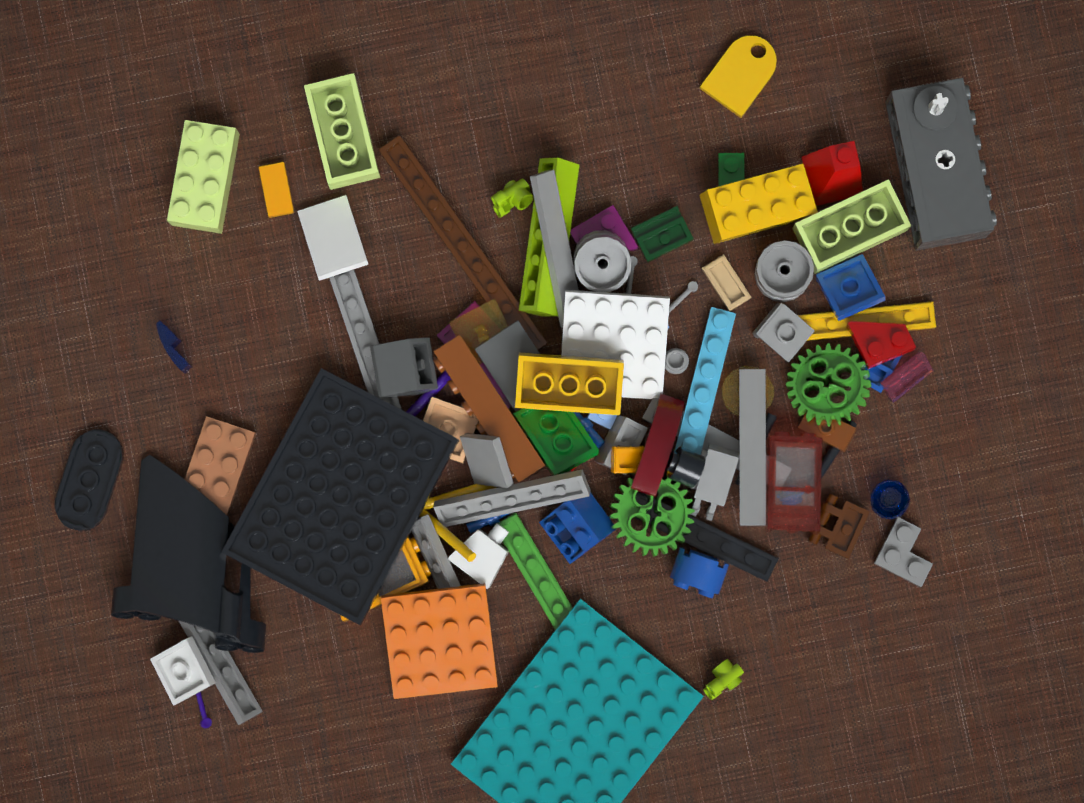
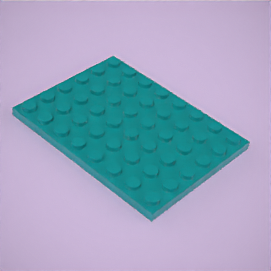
[451,599,704,803]

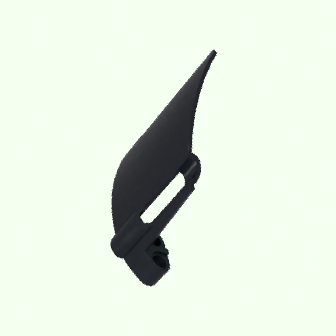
[111,455,266,653]

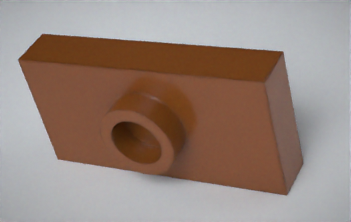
[798,413,857,453]

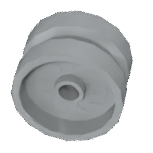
[573,230,631,292]
[754,240,814,302]

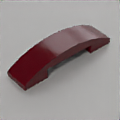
[631,393,685,497]

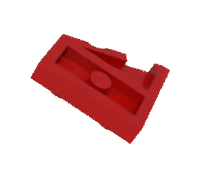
[847,321,916,369]

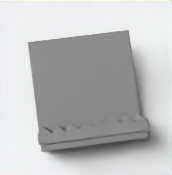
[752,303,815,362]

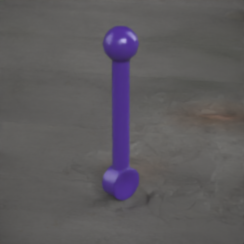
[196,692,212,729]

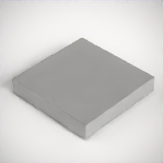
[460,433,514,488]

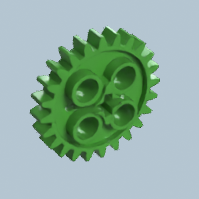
[786,343,871,427]
[609,478,695,557]

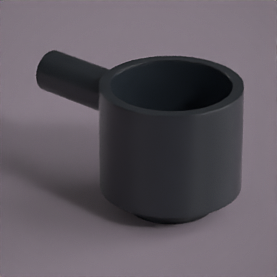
[665,446,705,488]

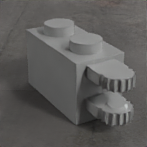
[690,443,740,521]

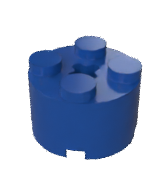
[670,547,729,598]

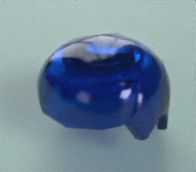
[870,479,910,520]

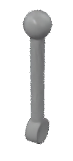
[626,256,638,294]
[669,281,698,313]

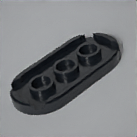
[54,429,124,531]

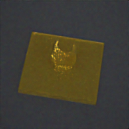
[449,299,508,365]

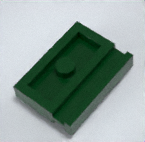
[631,206,694,263]

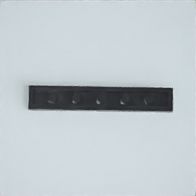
[633,492,779,582]

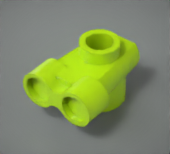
[491,178,533,218]
[703,659,744,700]

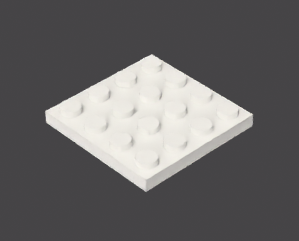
[561,290,670,399]

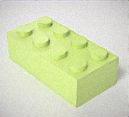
[304,73,380,190]
[167,120,240,234]
[792,179,911,274]

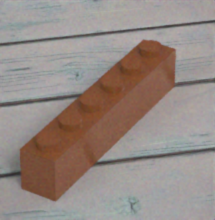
[433,335,546,483]

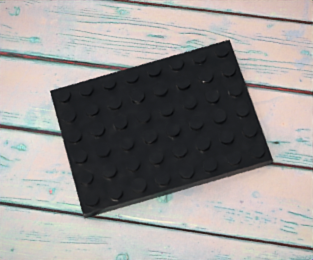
[222,368,459,626]

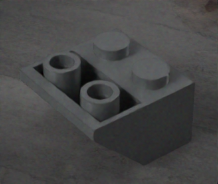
[370,338,438,397]

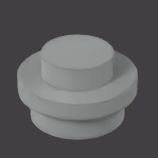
[665,348,689,374]

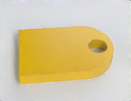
[700,36,777,118]

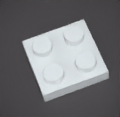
[150,636,216,706]

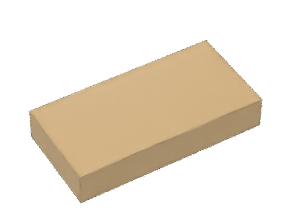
[702,254,752,312]

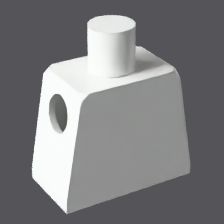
[448,523,509,589]

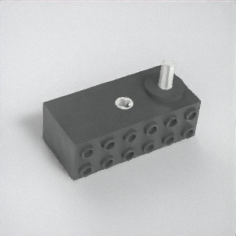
[885,78,997,251]

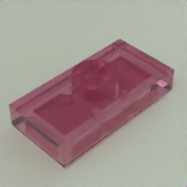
[880,351,933,403]

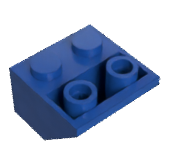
[539,492,616,564]

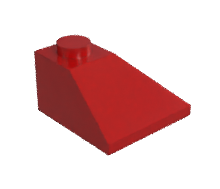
[801,141,863,206]

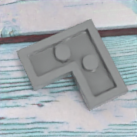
[874,517,933,587]

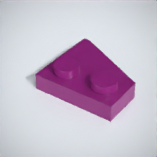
[570,205,638,251]

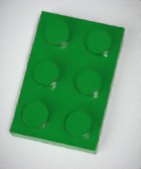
[514,408,599,476]

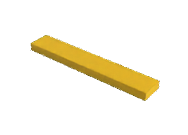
[797,302,936,341]

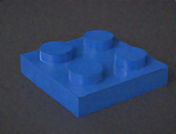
[816,254,885,321]

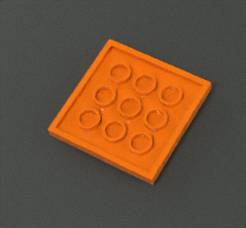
[381,583,498,699]

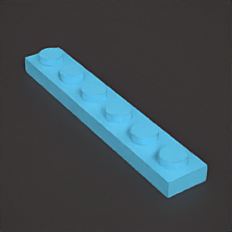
[674,307,736,455]

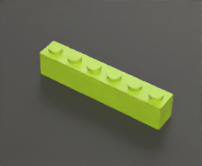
[519,158,579,316]

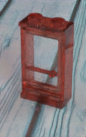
[765,432,823,535]

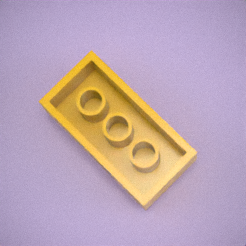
[699,164,818,244]
[515,353,624,415]

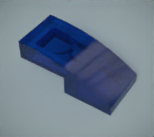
[156,320,192,374]

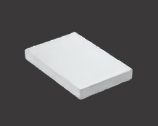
[297,195,368,281]

